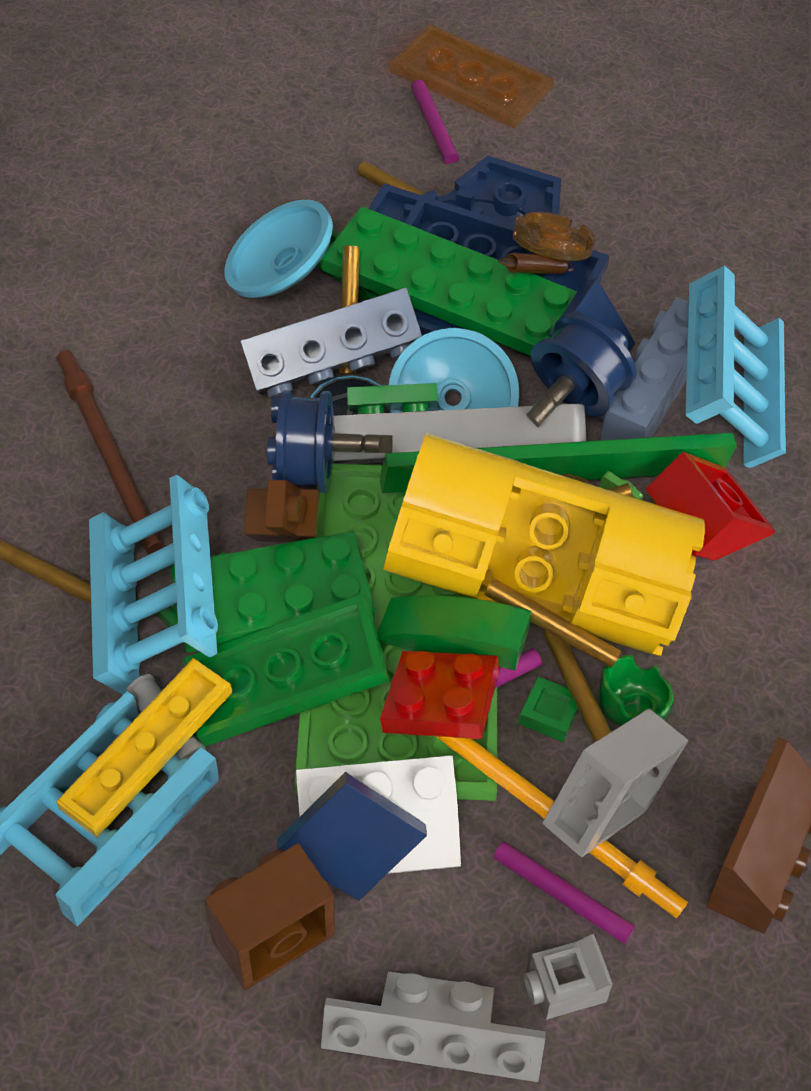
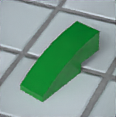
[377,596,532,671]

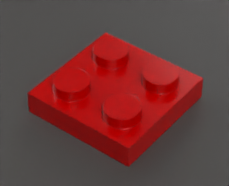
[380,651,500,739]

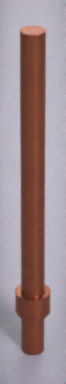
[56,350,163,554]

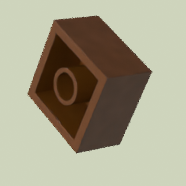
[204,843,335,991]

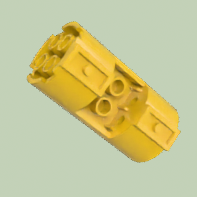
[383,433,705,657]

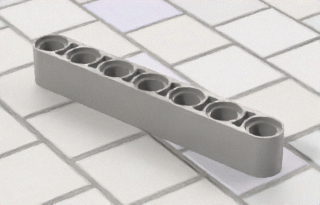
[333,404,587,464]

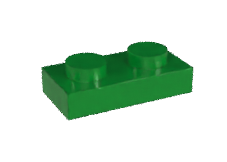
[347,383,438,414]

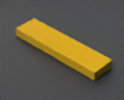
[56,658,232,838]

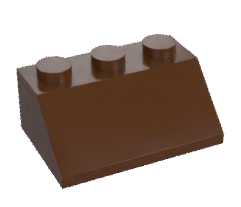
[706,737,811,934]

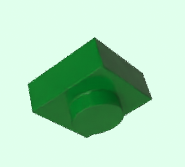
[518,676,579,743]

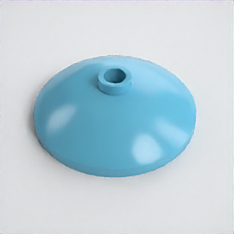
[224,200,333,298]
[389,328,519,413]

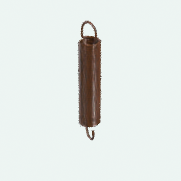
[498,253,574,274]

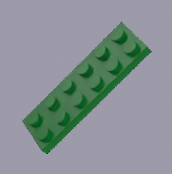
[321,206,577,356]

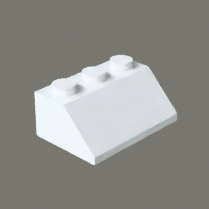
[296,755,461,874]

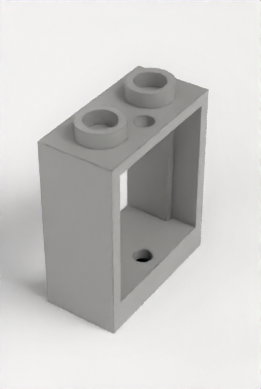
[542,709,689,858]

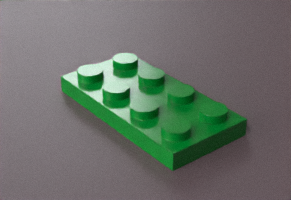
[170,531,374,653]
[183,593,390,747]

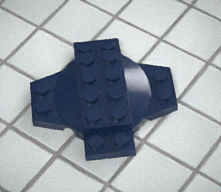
[368,156,609,336]

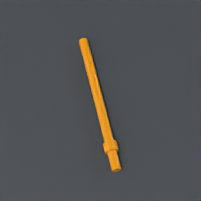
[435,736,688,919]

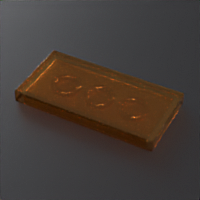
[390,24,554,128]

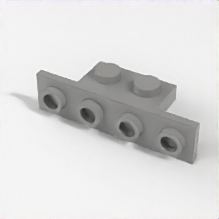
[321,971,546,1082]

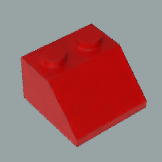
[646,452,776,561]

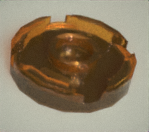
[513,212,596,261]

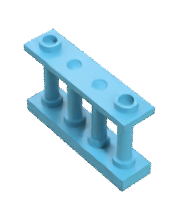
[686,265,786,468]
[89,475,218,695]
[0,691,219,927]

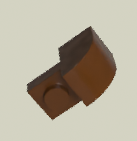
[244,480,320,543]

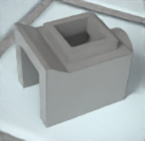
[524,934,613,1020]

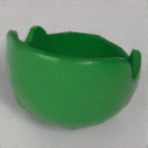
[599,655,674,726]

